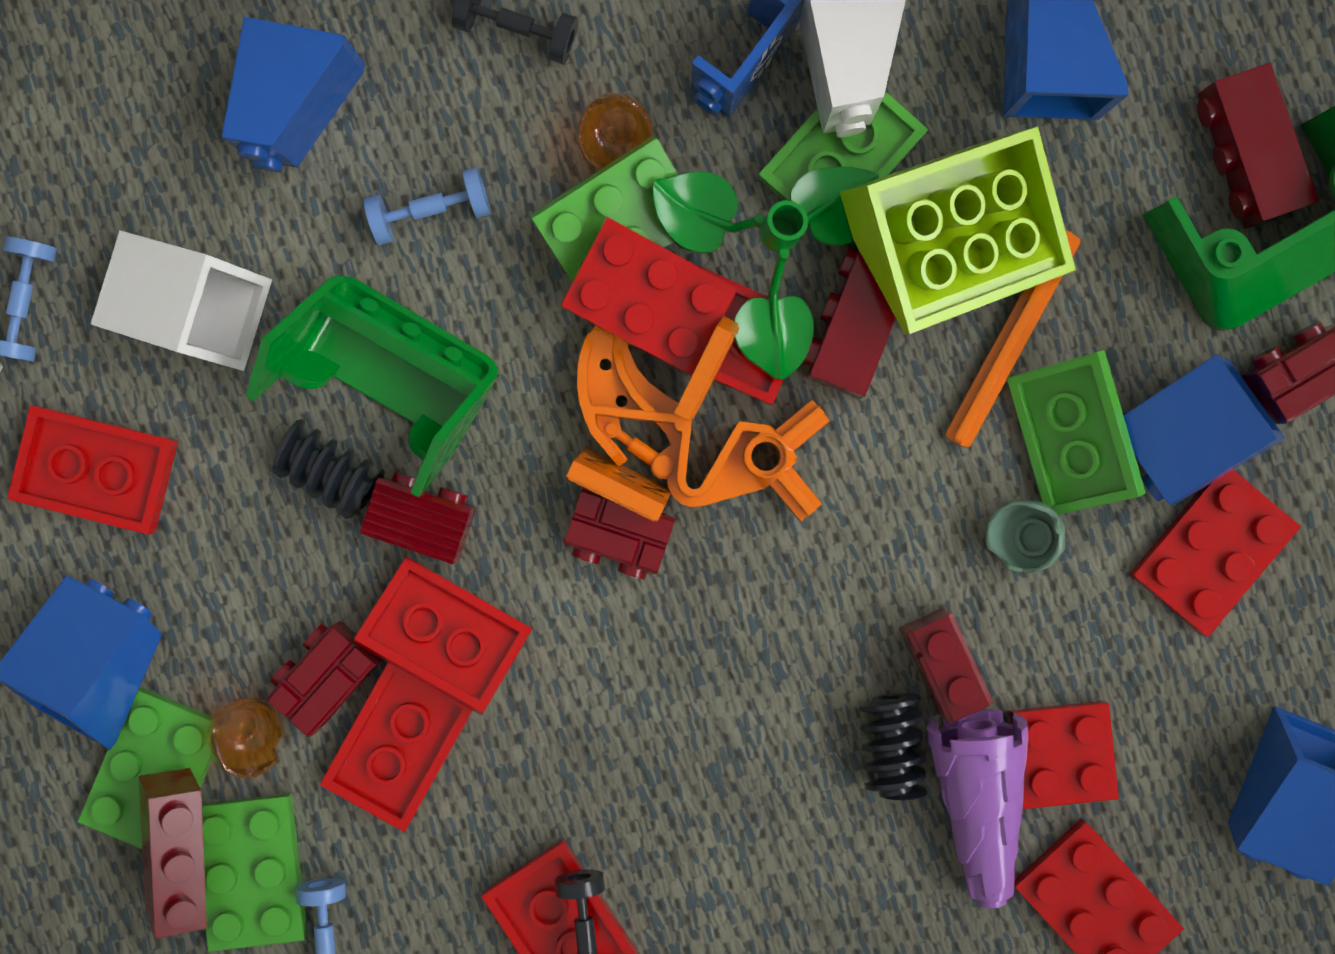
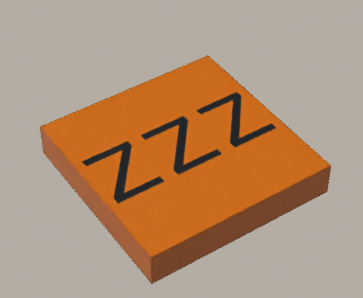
[566,447,671,522]

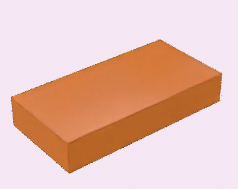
[674,316,740,421]

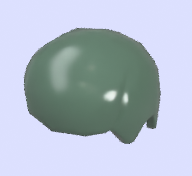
[986,499,1065,573]

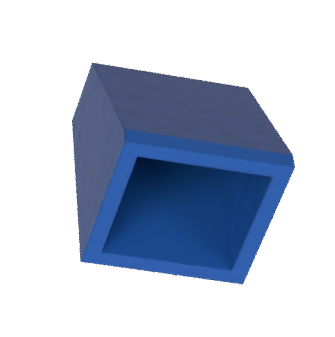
[1003,0,1128,120]
[222,17,365,172]
[1124,354,1286,505]
[0,575,162,750]
[1228,706,1335,886]

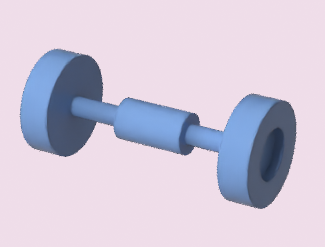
[364,167,491,246]
[0,236,57,362]
[295,878,346,954]

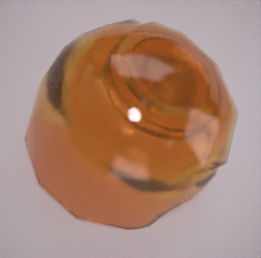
[577,93,652,170]
[206,698,284,778]

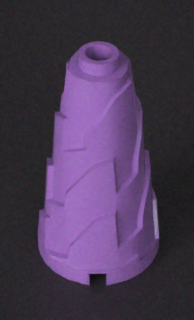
[927,709,1029,908]

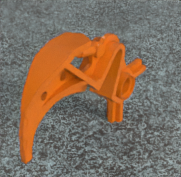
[577,326,830,522]

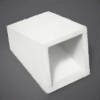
[799,0,906,137]
[91,230,272,371]

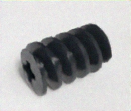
[272,419,385,519]
[859,693,928,800]

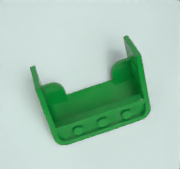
[1143,106,1335,331]
[245,276,498,497]

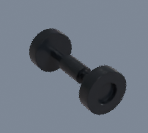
[452,0,579,65]
[554,870,605,954]

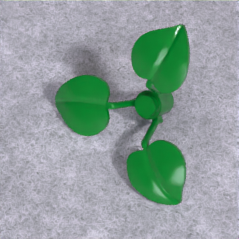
[652,166,879,380]

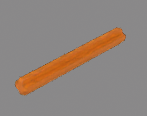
[945,230,1080,448]

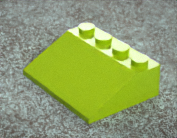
[840,126,1076,334]

